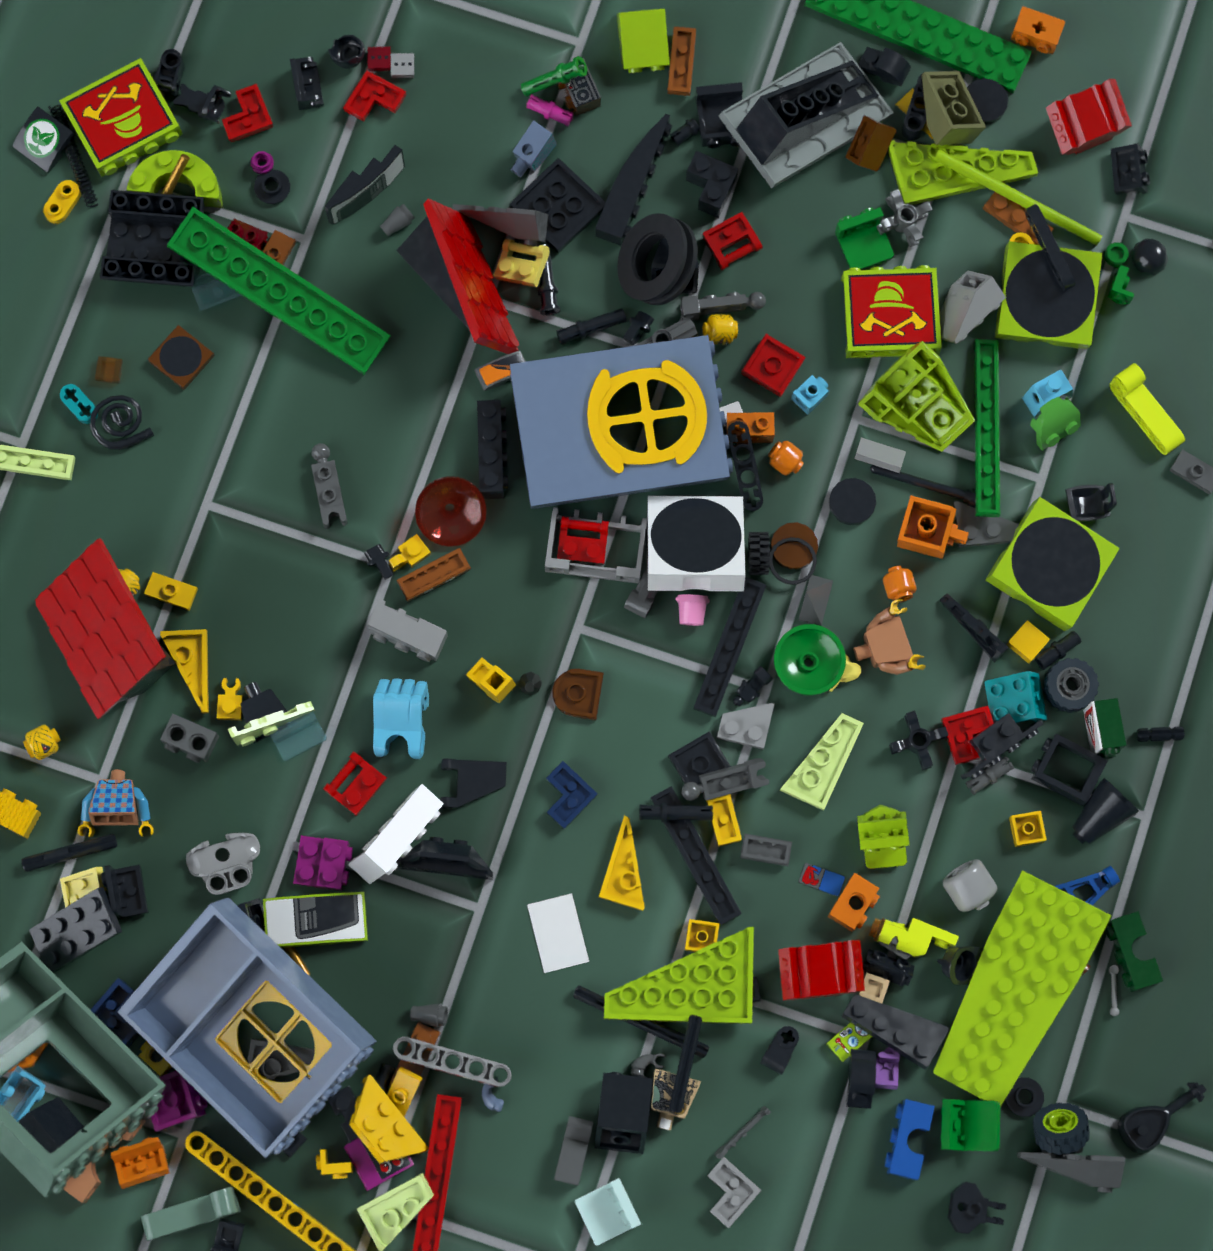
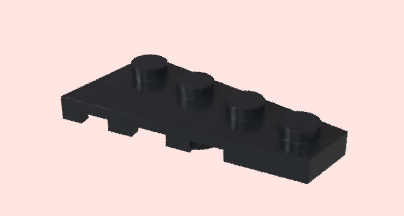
[841,994,950,1070]

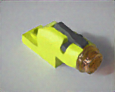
[868,918,959,960]

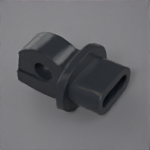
[623,311,654,345]
[364,544,394,580]

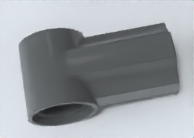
[624,568,658,618]

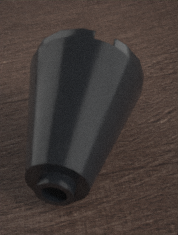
[1072,778,1139,844]

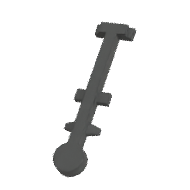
[715,1106,771,1159]

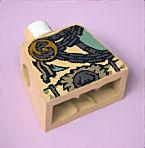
[651,1069,701,1131]

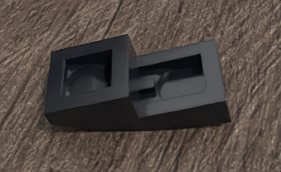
[211,1218,245,1251]

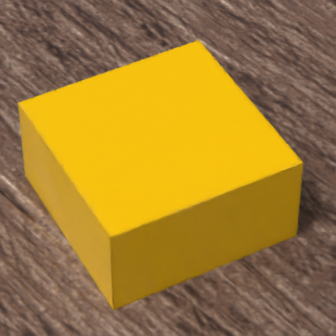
[1006,620,1050,664]
[1009,811,1047,847]
[685,919,719,952]

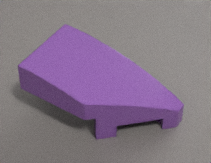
[875,1047,900,1090]

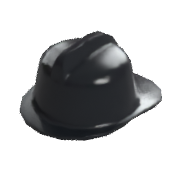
[937,946,984,985]

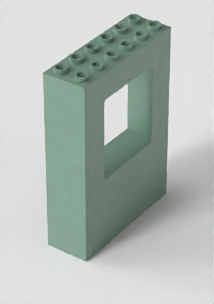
[0,942,166,1198]

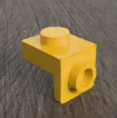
[316,1149,353,1179]

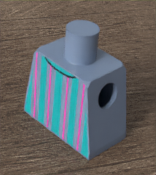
[510,121,557,177]

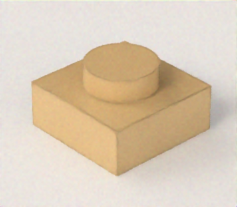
[859,973,889,1003]

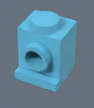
[791,375,829,415]

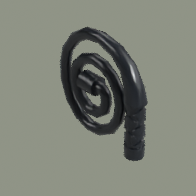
[89,395,154,450]

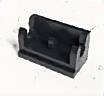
[290,57,324,110]

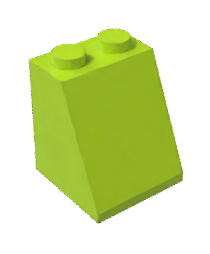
[617,9,670,73]

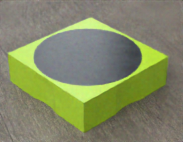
[995,241,1102,350]
[985,497,1120,631]

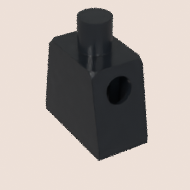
[240,682,295,744]

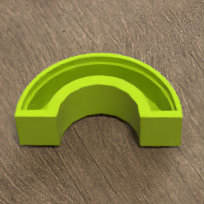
[126,150,223,208]

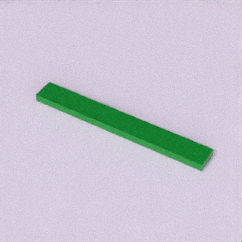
[974,339,1000,517]

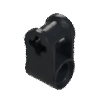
[154,49,185,97]
[760,1026,799,1075]

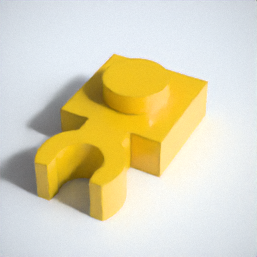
[217,678,243,721]

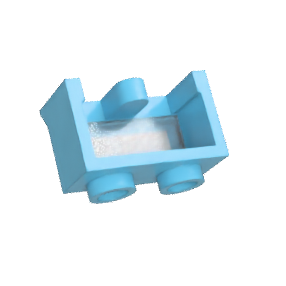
[0,1065,46,1121]

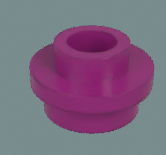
[251,151,274,174]

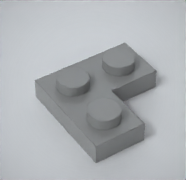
[707,1157,761,1228]

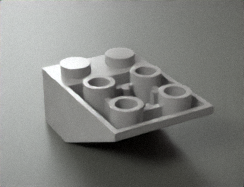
[939,270,1006,344]

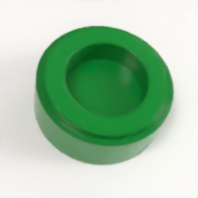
[1104,242,1129,267]

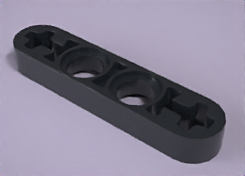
[1024,204,1076,291]
[728,420,763,511]

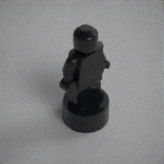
[733,666,773,706]

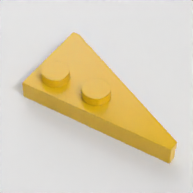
[160,629,209,714]
[599,816,645,911]

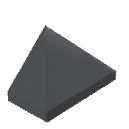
[798,575,833,626]

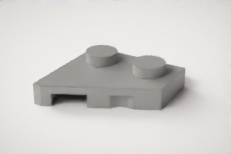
[717,703,774,750]

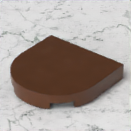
[552,669,604,720]

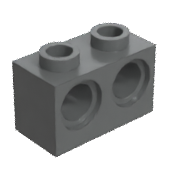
[160,714,219,763]

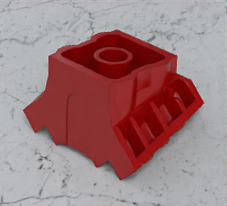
[1046,79,1132,155]
[778,940,865,1000]

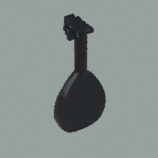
[1117,1082,1207,1154]

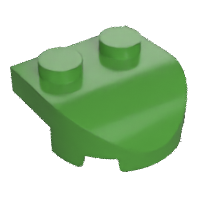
[1030,397,1081,451]

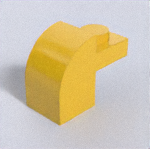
[466,658,516,703]

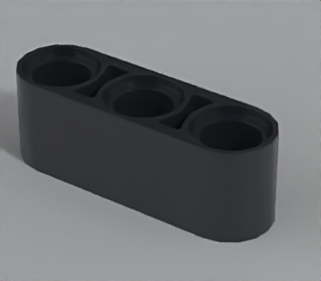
[902,73,927,140]

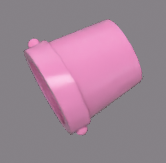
[676,594,710,626]

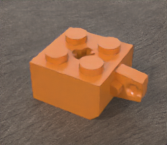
[897,495,969,559]

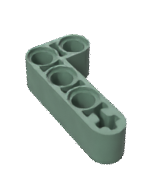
[141,1187,241,1241]

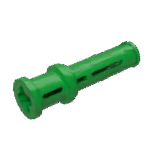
[521,56,587,97]

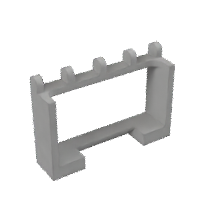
[545,507,647,584]

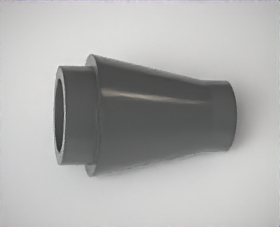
[380,204,415,237]
[411,1003,448,1028]

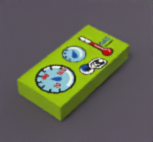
[826,1022,872,1062]

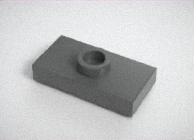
[1169,449,1213,495]
[740,834,792,867]

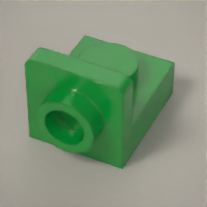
[1107,265,1135,305]

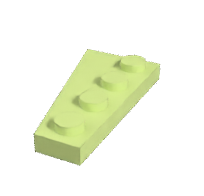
[780,713,864,811]

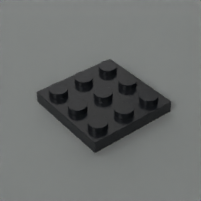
[509,158,606,254]

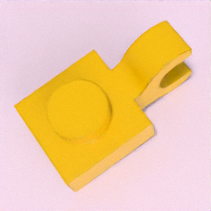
[388,534,431,572]

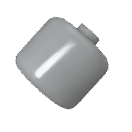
[943,859,997,912]

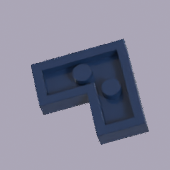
[546,761,598,830]

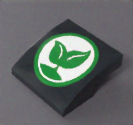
[13,106,75,173]

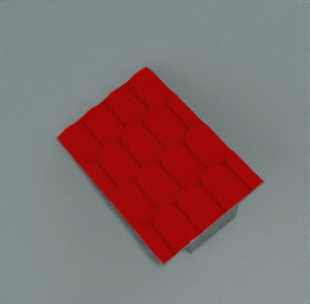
[396,198,519,354]
[35,538,175,719]

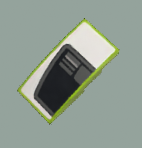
[263,892,368,947]

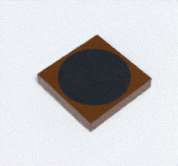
[148,325,215,390]

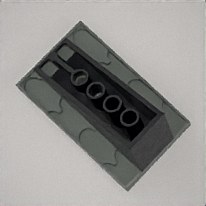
[719,42,894,188]

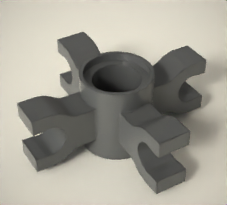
[876,189,933,247]

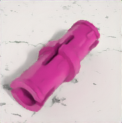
[526,94,574,127]

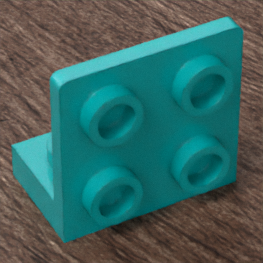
[985,671,1047,723]

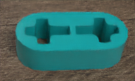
[60,384,98,424]

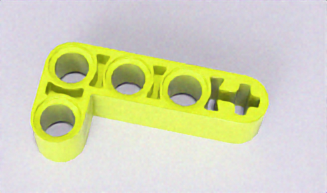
[1109,363,1185,455]

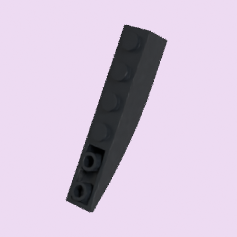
[595,114,672,246]

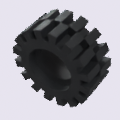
[748,532,770,575]

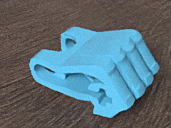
[373,678,429,759]

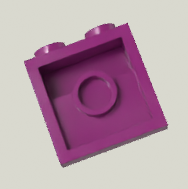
[293,836,353,891]
[151,1070,207,1132]

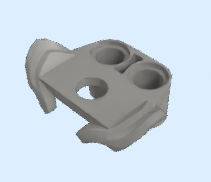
[186,833,260,895]

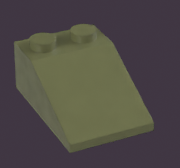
[922,71,986,145]

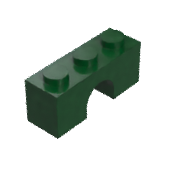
[1105,911,1163,992]

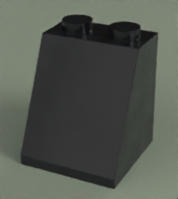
[595,1072,653,1154]
[18,1097,85,1153]

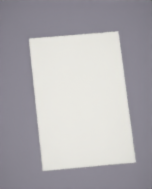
[527,893,589,973]

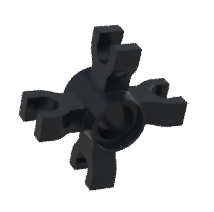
[889,711,949,771]

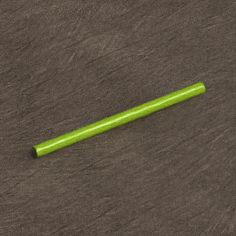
[934,149,1102,246]

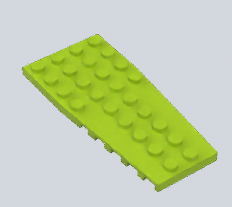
[933,870,1112,1107]

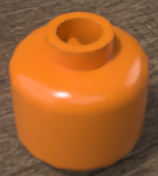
[768,441,804,476]
[883,566,917,603]

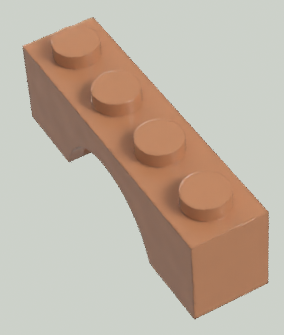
[64,1119,146,1203]

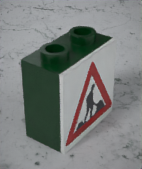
[1083,698,1126,759]

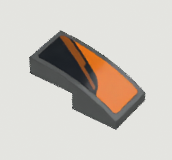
[474,351,525,391]

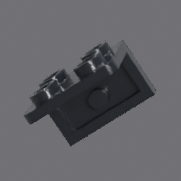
[101,865,149,919]

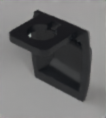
[1065,483,1117,521]

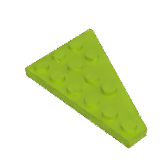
[604,927,754,1024]

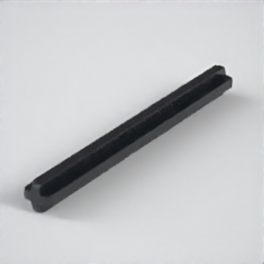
[573,986,709,1058]

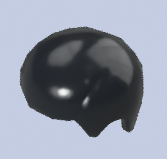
[328,35,365,69]
[1131,239,1168,275]

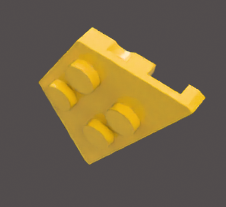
[349,1075,429,1163]

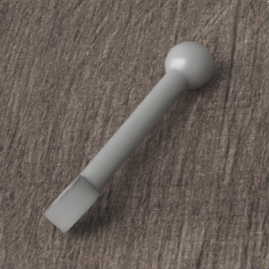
[1109,965,1119,1016]

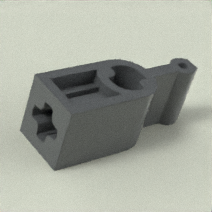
[554,1116,593,1186]

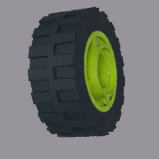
[1033,1102,1090,1155]

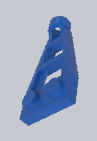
[1054,866,1120,906]

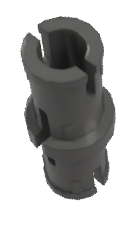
[965,756,1014,795]

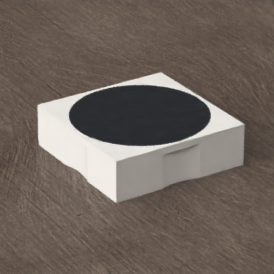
[647,496,745,591]

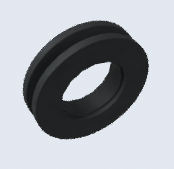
[617,213,698,305]

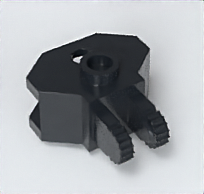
[947,1182,1006,1234]

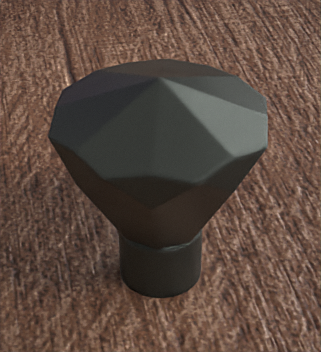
[518,672,542,695]

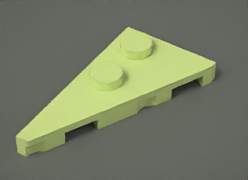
[228,701,315,746]

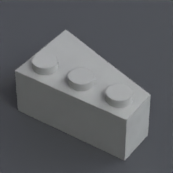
[368,598,448,662]

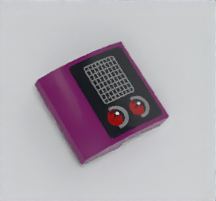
[344,1138,414,1191]

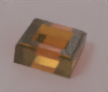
[95,356,123,384]

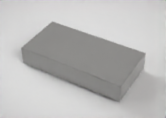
[854,438,906,473]

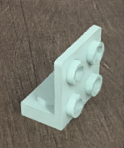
[575,1178,641,1246]

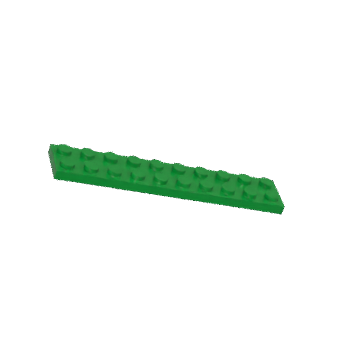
[805,0,1032,94]
[167,207,390,375]

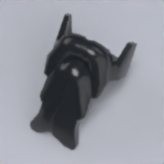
[173,83,231,124]

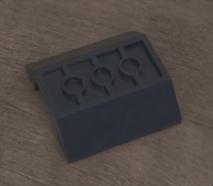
[100,190,204,287]

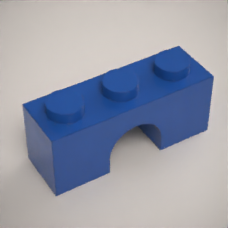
[884,1099,935,1180]

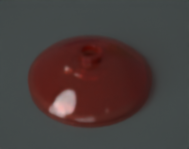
[415,476,486,546]

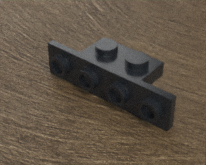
[960,713,1044,780]

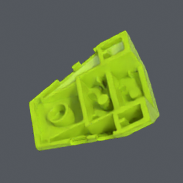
[858,341,975,452]

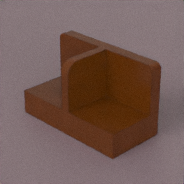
[845,115,896,171]

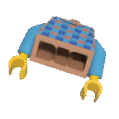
[77,769,154,837]

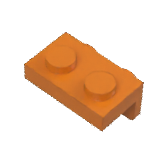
[110,1137,170,1189]

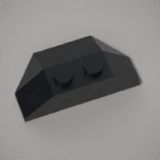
[396,837,494,880]

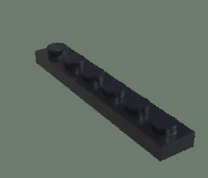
[693,577,766,718]
[650,786,742,926]

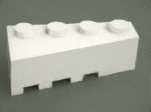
[348,784,443,884]

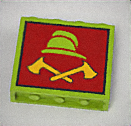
[59,58,183,177]
[841,265,942,358]

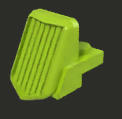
[857,805,909,869]

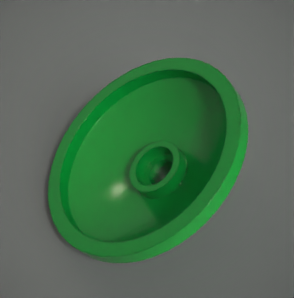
[774,624,846,696]

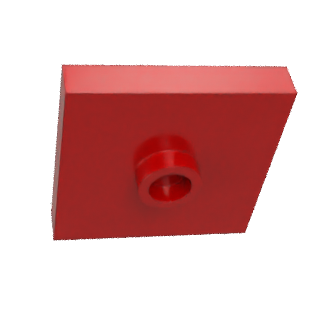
[741,334,806,397]

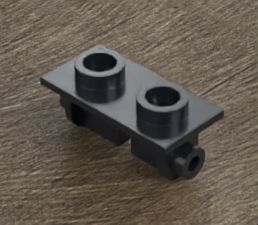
[863,949,915,987]

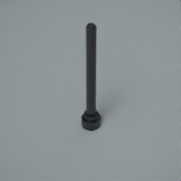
[870,465,975,508]

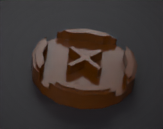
[771,522,818,570]

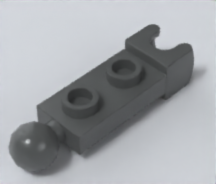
[680,292,766,321]
[311,443,348,529]
[681,758,769,801]

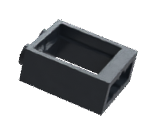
[1031,733,1108,806]

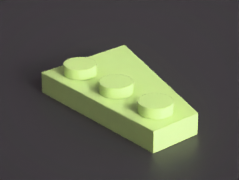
[357,1173,434,1251]

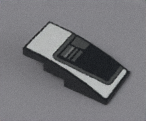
[325,145,405,225]

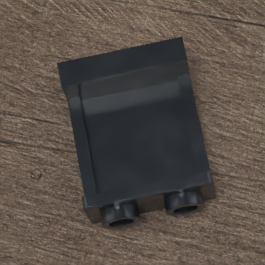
[695,82,743,149]

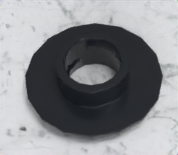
[254,169,290,204]
[1006,1077,1044,1117]

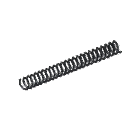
[48,105,98,208]

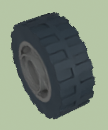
[1043,658,1099,713]

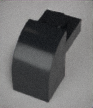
[846,1049,876,1109]

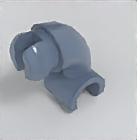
[482,1076,504,1112]

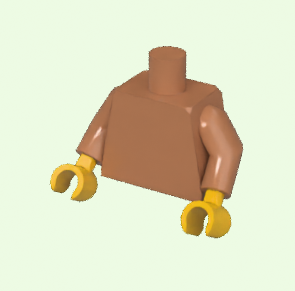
[853,599,926,675]

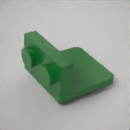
[835,207,894,270]
[941,1099,1000,1152]

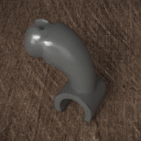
[631,1053,666,1076]

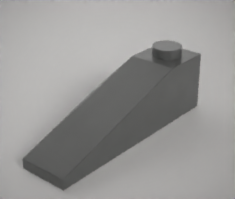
[453,204,548,246]
[1017,1152,1125,1193]

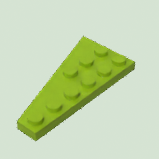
[888,140,1038,205]

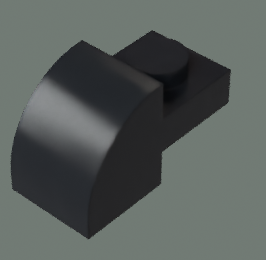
[858,47,911,87]

